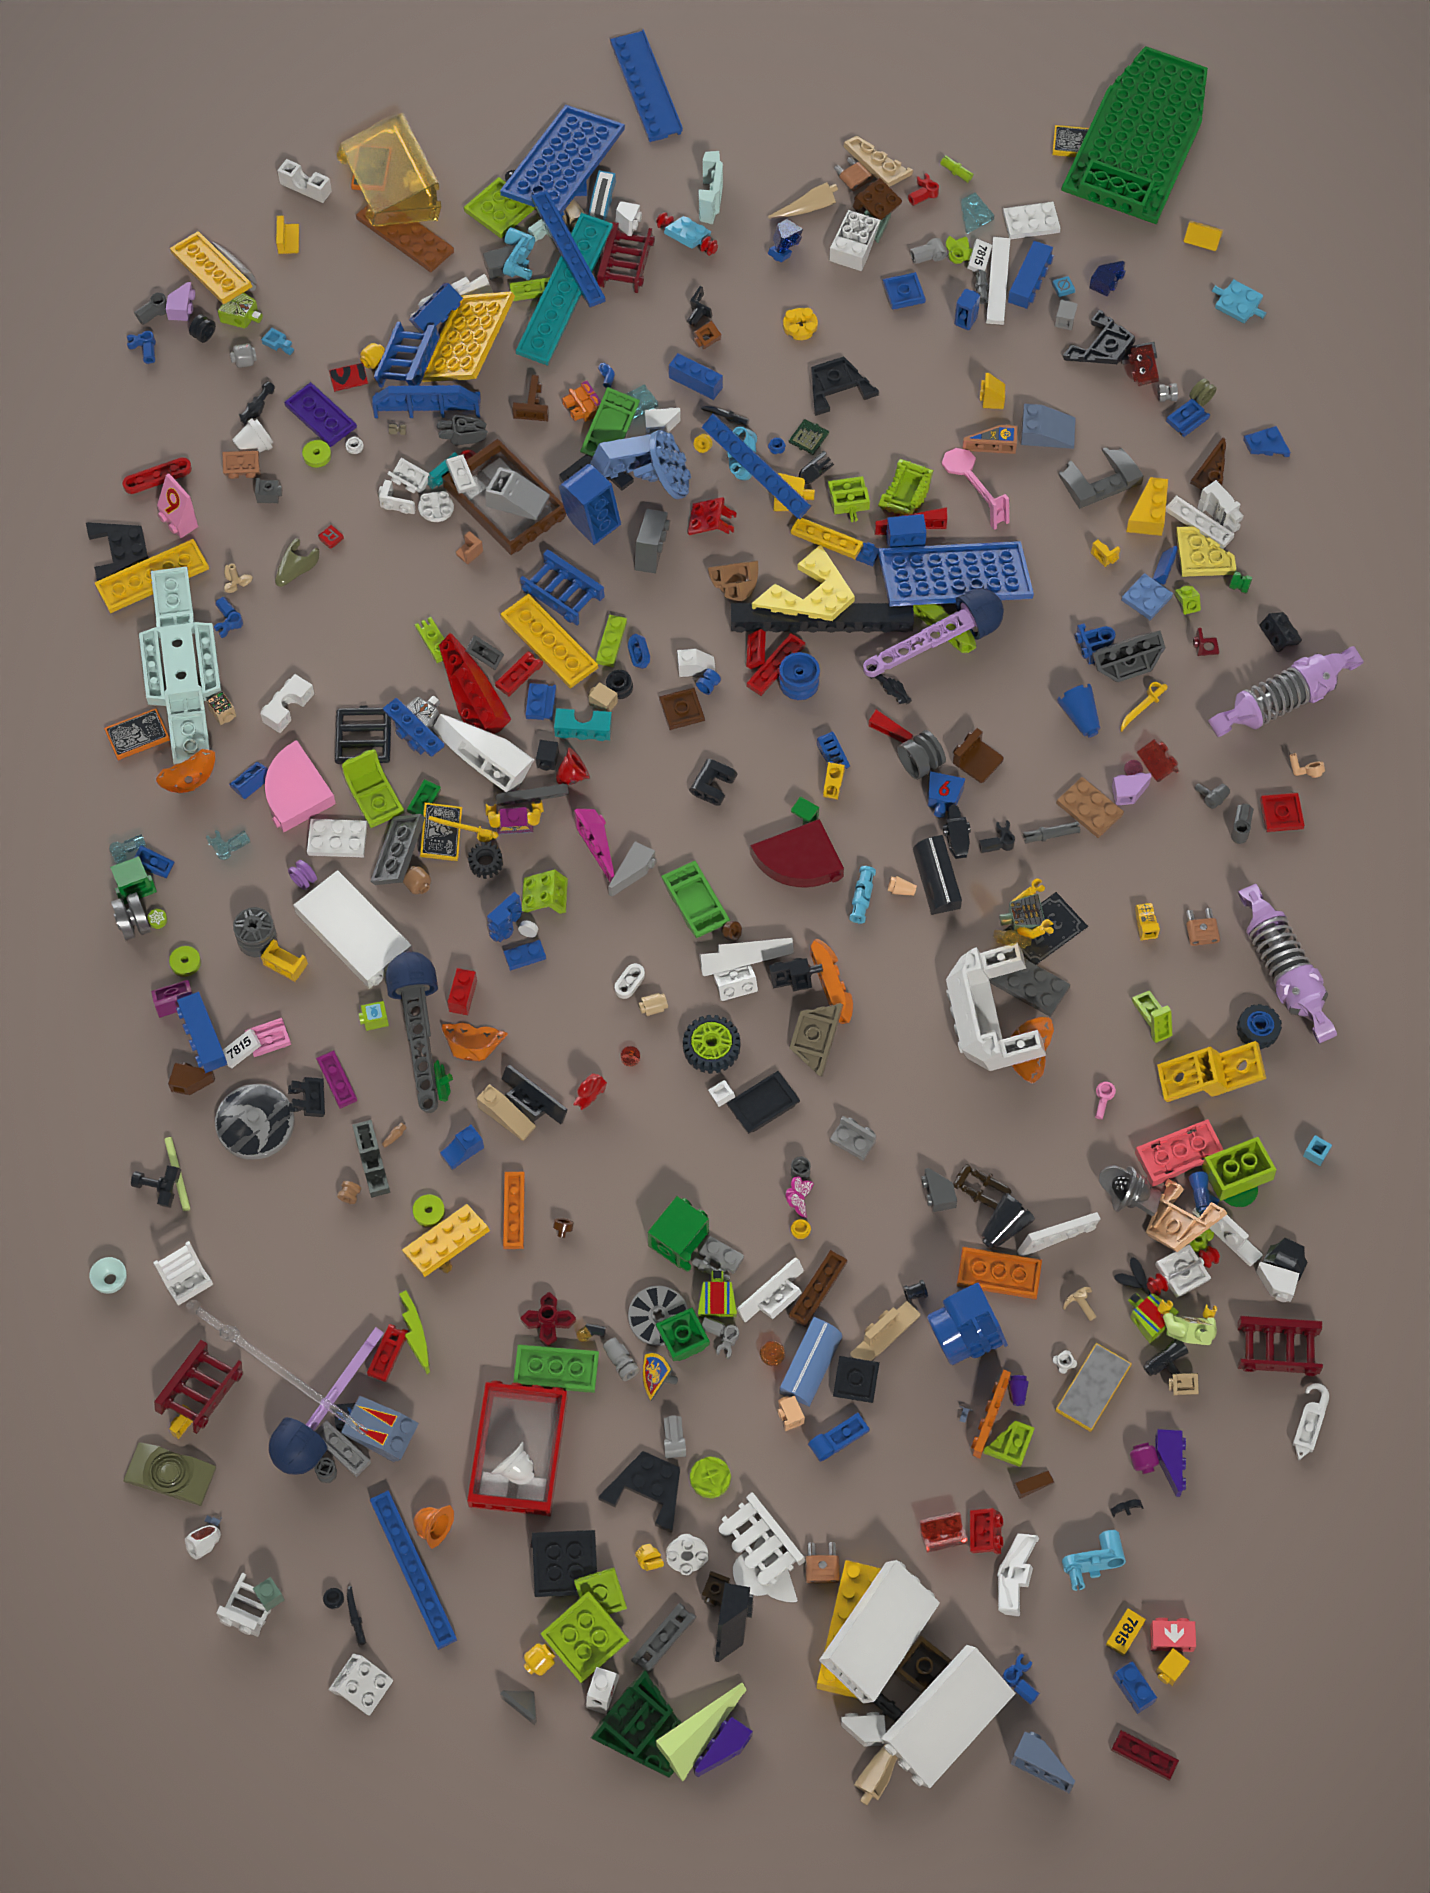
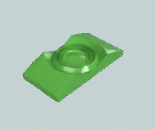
[580,387,640,457]
[662,861,730,938]

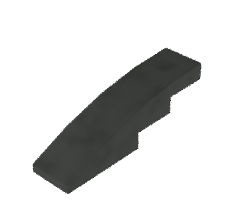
[352,1120,391,1198]

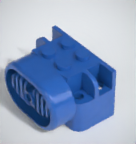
[927,1282,1008,1365]

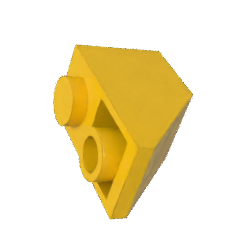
[979,373,1005,409]

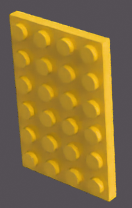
[422,292,515,382]

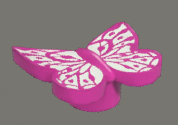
[786,1177,814,1218]

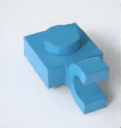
[261,328,294,355]

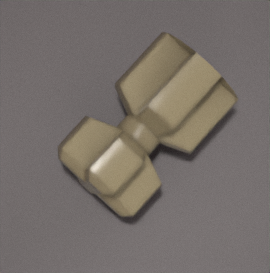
[389,424,406,435]

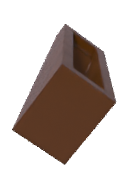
[1014,1471,1054,1499]

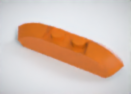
[810,939,853,1024]

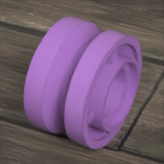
[288,860,317,890]

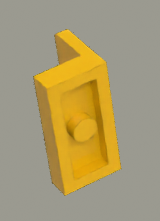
[276,215,299,254]
[1184,221,1224,251]

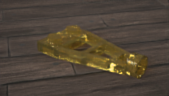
[993,930,1032,949]

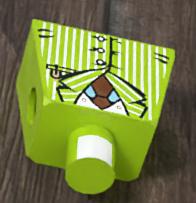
[218,293,263,328]

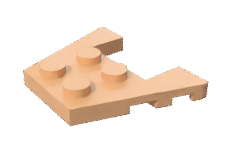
[1146,1179,1227,1252]

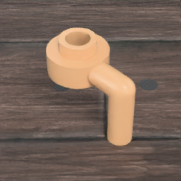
[1289,753,1325,778]

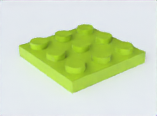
[464,177,536,238]
[541,1591,630,1683]

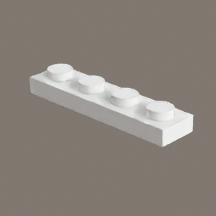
[1166,495,1234,549]

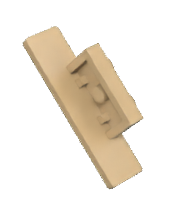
[850,1301,920,1361]

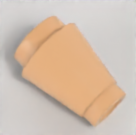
[887,876,917,896]

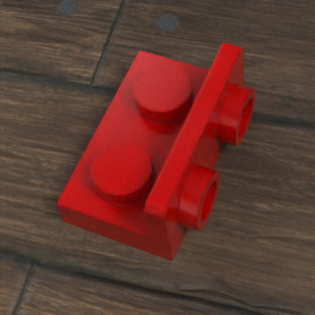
[970,1508,1004,1554]

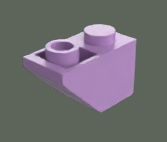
[166,282,196,321]
[1112,773,1151,806]

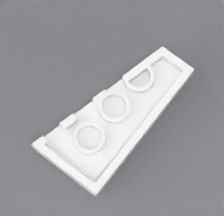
[1017,1212,1101,1257]

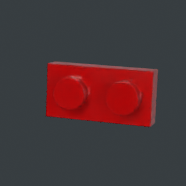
[746,629,766,670]

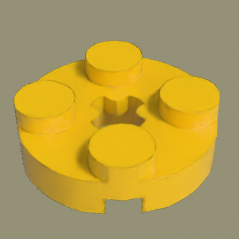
[783,308,818,340]

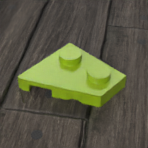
[983,1421,1035,1467]

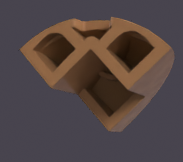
[708,561,758,601]

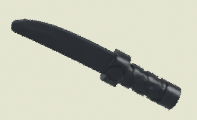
[701,406,749,426]
[347,1586,366,1646]

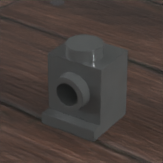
[255,478,283,503]

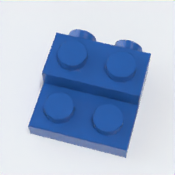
[487,891,522,942]

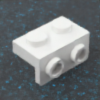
[388,458,430,494]

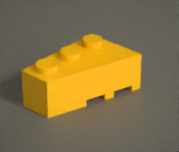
[1126,477,1168,536]

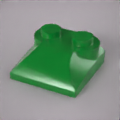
[655,1308,710,1361]

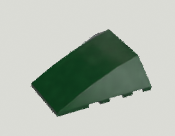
[590,1670,682,1778]

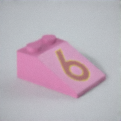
[157,474,198,538]

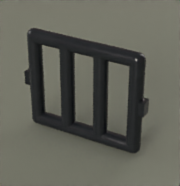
[334,705,391,764]

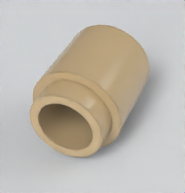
[638,993,668,1017]

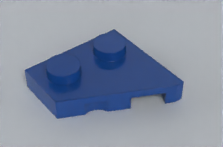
[1243,426,1291,457]

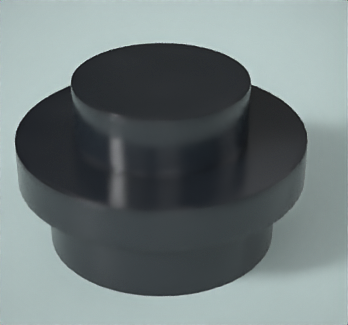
[323,1588,344,1609]

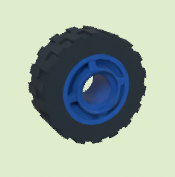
[1236,1004,1282,1049]

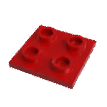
[688,497,737,535]

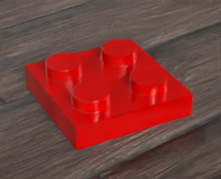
[1260,793,1305,832]

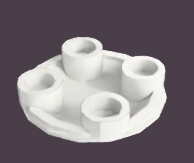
[418,491,454,522]

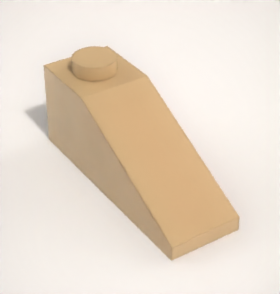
[477,1084,536,1141]

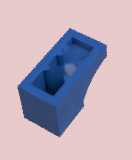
[440,1125,484,1170]

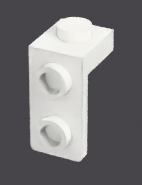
[378,480,416,514]

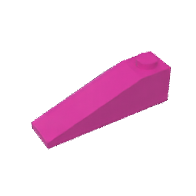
[574,808,614,883]

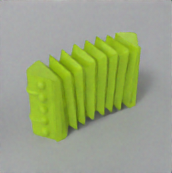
[878,459,934,516]

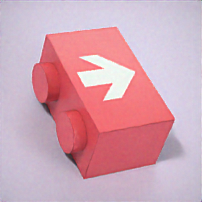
[1150,1618,1196,1652]

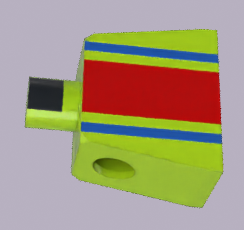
[698,1270,737,1317]
[1128,1293,1179,1343]

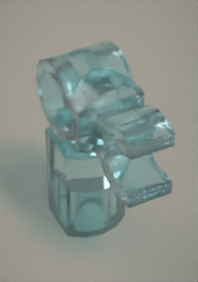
[206,830,251,860]
[109,834,146,865]

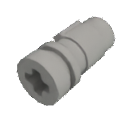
[603,1338,640,1381]

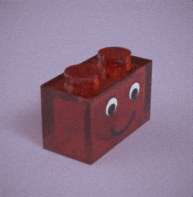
[1128,344,1159,386]

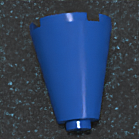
[1057,684,1100,738]

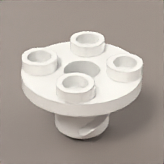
[666,1534,708,1575]

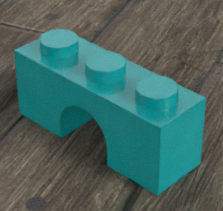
[554,708,612,741]

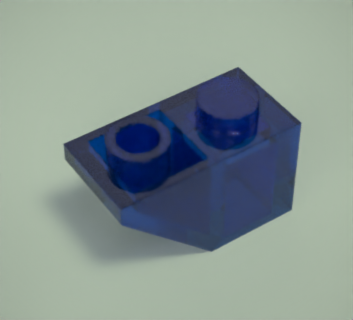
[773,219,803,253]
[1089,261,1126,297]

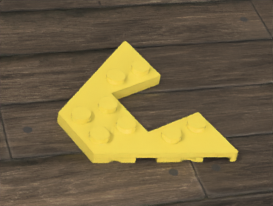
[752,545,855,621]

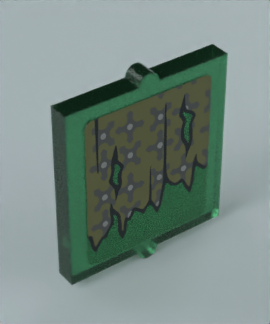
[788,419,829,455]

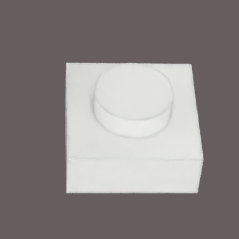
[708,1080,735,1107]

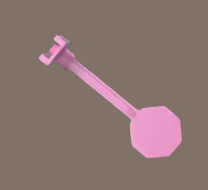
[942,448,1009,530]

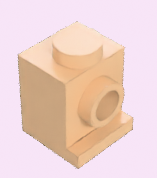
[777,1396,805,1431]

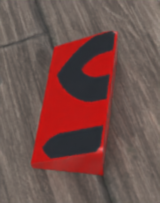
[329,363,368,392]

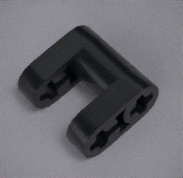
[689,759,738,806]

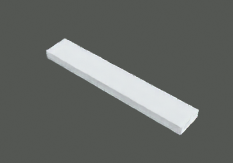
[986,237,1010,325]

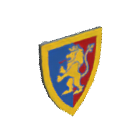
[643,1353,678,1401]

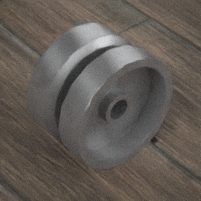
[111,892,151,941]

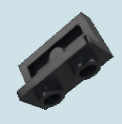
[1259,612,1302,652]

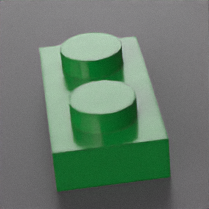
[407,779,441,815]

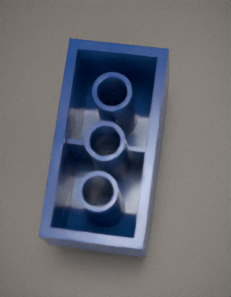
[559,464,621,545]

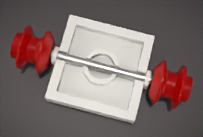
[1147,1244,1220,1298]

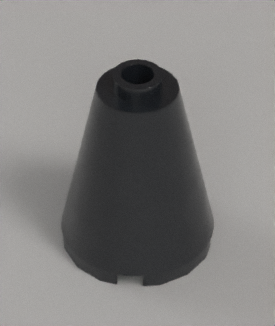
[981,1193,1035,1249]

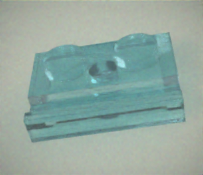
[626,384,658,418]

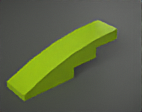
[399,1290,430,1374]

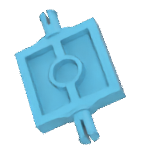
[1212,279,1267,324]

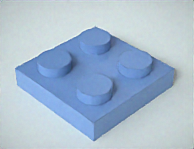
[1121,573,1173,620]

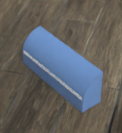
[780,1317,843,1407]

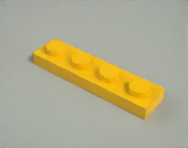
[791,518,863,559]

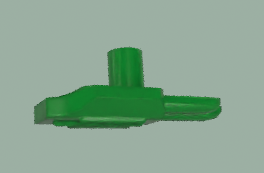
[434,1060,453,1102]

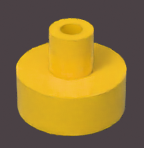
[693,434,712,453]

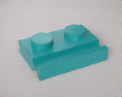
[427,452,459,489]

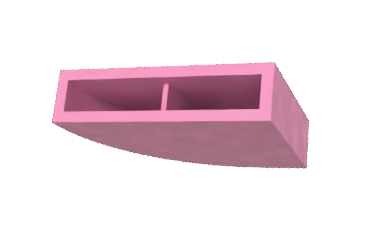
[265,740,336,833]

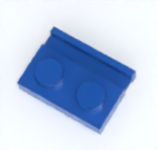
[1166,399,1210,437]
[526,683,556,721]

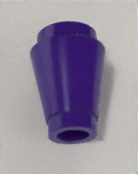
[1009,1375,1029,1406]

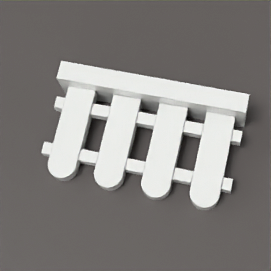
[719,1492,806,1585]

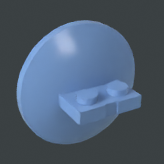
[633,430,691,500]

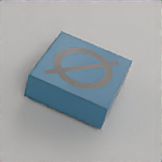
[1052,276,1075,297]

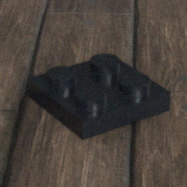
[833,1356,880,1403]

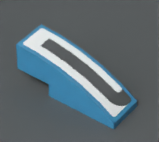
[588,170,616,221]

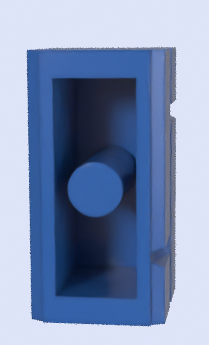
[954,289,980,330]
[1113,1661,1157,1714]

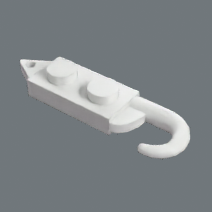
[1293,1383,1329,1460]

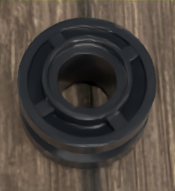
[189,314,216,343]
[606,670,633,699]

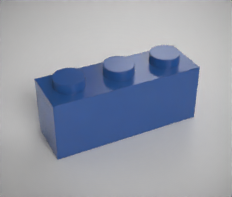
[409,283,463,333]
[669,353,723,400]

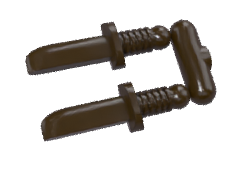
[953,1164,1012,1210]

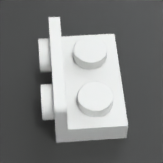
[713,965,758,1001]

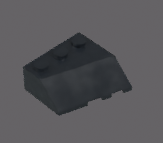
[715,1583,754,1662]

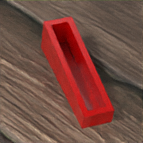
[868,709,913,743]

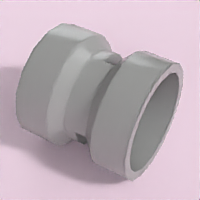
[1157,383,1178,402]

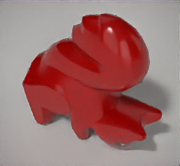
[573,1073,607,1110]

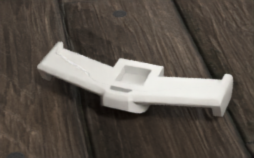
[997,1533,1039,1616]

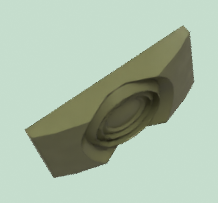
[123,1442,216,1506]

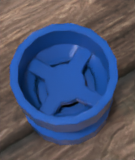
[696,669,721,695]

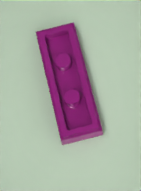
[316,1050,357,1109]

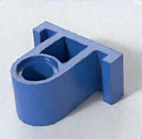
[1075,623,1116,665]

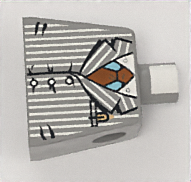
[406,696,440,731]

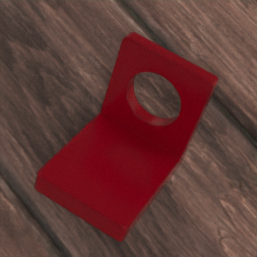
[1193,628,1219,656]

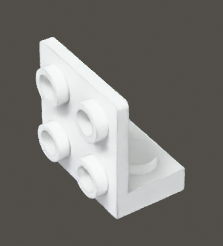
[329,1654,393,1715]

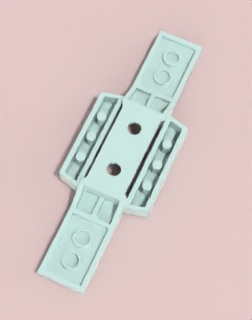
[139,567,222,765]

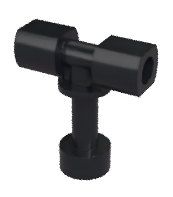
[131,1165,181,1208]

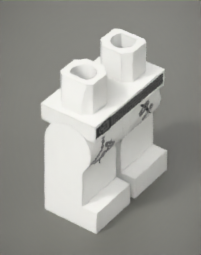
[1197,480,1244,533]

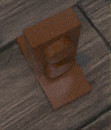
[512,375,549,422]

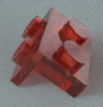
[1137,739,1179,782]
[920,1512,968,1553]

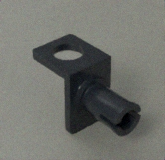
[687,285,713,327]

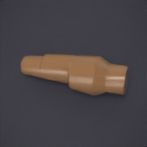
[382,1123,407,1147]

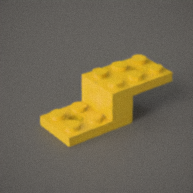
[1157,1041,1266,1102]

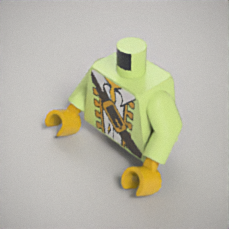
[1158,1299,1217,1345]

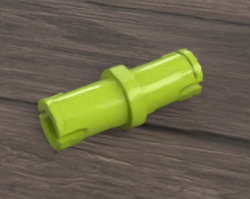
[940,155,974,183]

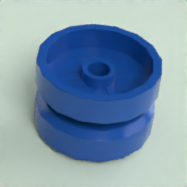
[779,652,820,700]

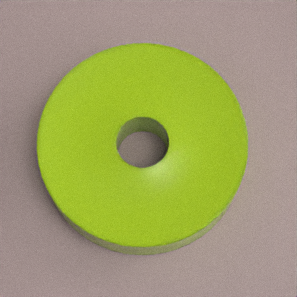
[302,440,331,468]
[169,946,201,977]
[413,1194,445,1227]

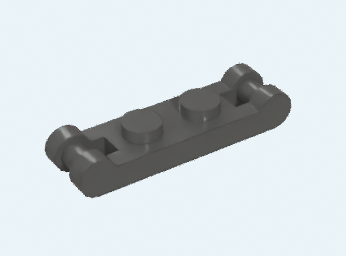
[631,1603,697,1674]

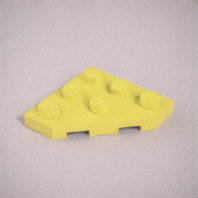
[1176,526,1237,577]

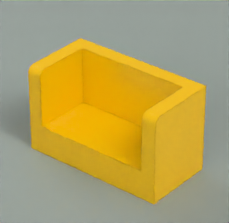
[261,939,308,982]

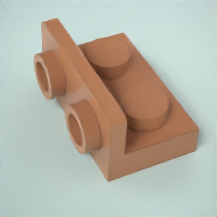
[222,451,261,479]

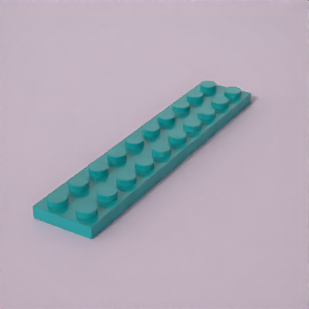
[516,212,613,366]

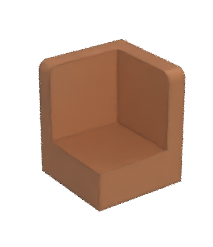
[456,531,483,564]

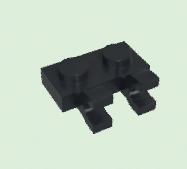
[288,1077,325,1117]

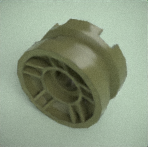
[1189,378,1217,407]

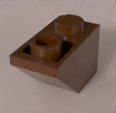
[168,1063,215,1095]

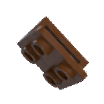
[852,178,902,221]
[953,728,1004,783]

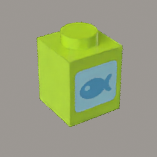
[358,1001,389,1031]

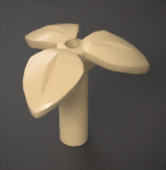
[224,564,253,593]
[1063,1287,1097,1321]

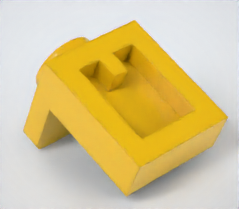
[1091,540,1120,567]
[169,1404,193,1440]

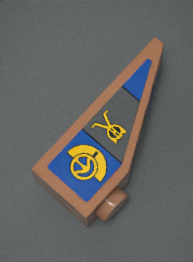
[963,425,1018,454]

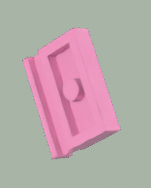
[245,1018,291,1057]

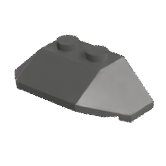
[1092,630,1166,682]

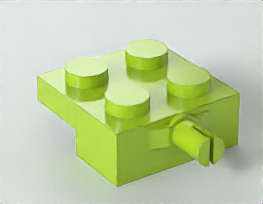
[828,476,870,522]

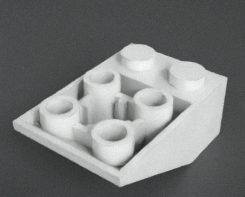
[829,210,880,271]

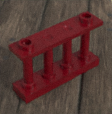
[597,222,655,293]
[1238,1316,1323,1376]
[154,1340,243,1434]

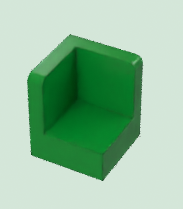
[791,796,819,825]

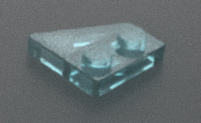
[961,193,995,233]

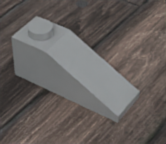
[608,842,657,896]

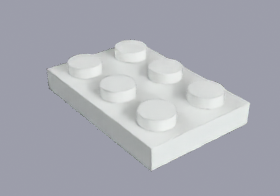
[1003,202,1060,240]
[307,819,368,857]

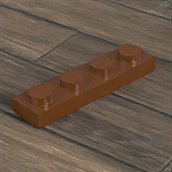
[789,1250,848,1327]

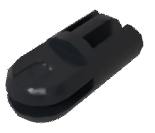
[798,451,834,484]

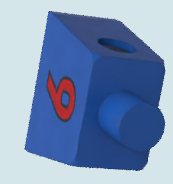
[928,771,965,818]

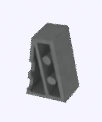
[635,509,670,574]

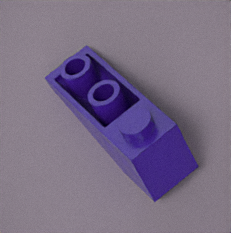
[1155,1429,1186,1497]
[694,1716,753,1777]

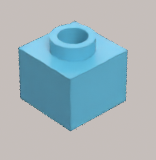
[1303,1135,1332,1166]

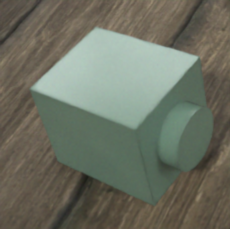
[253,1577,285,1612]

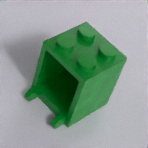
[647,1196,709,1272]

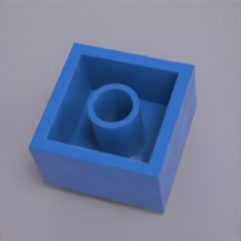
[886,514,927,548]

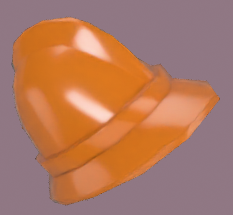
[413,1505,454,1549]

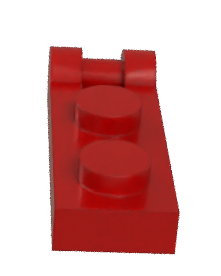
[495,651,543,697]
[367,1324,409,1382]

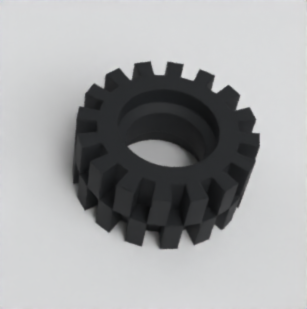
[468,842,503,879]

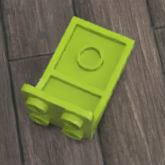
[341,749,404,828]

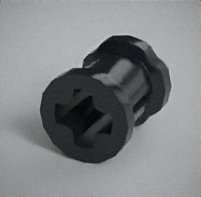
[903,1280,928,1303]

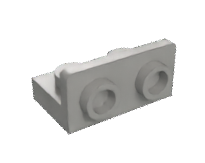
[830,1116,876,1161]

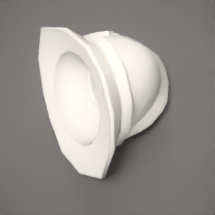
[491,1442,535,1485]

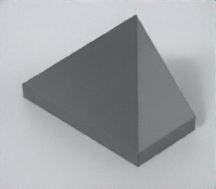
[465,635,504,670]
[500,1690,537,1725]

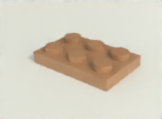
[1056,777,1124,838]

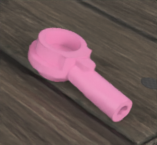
[1095,1081,1116,1120]

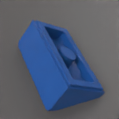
[1152,546,1178,585]
[229,762,268,799]

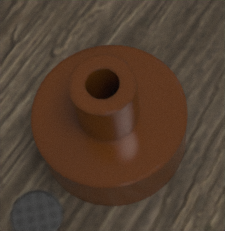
[722,921,742,941]
[553,1218,574,1238]

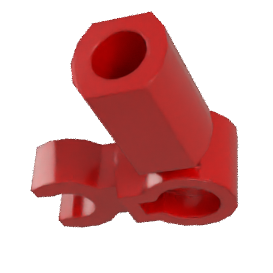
[908,173,939,206]

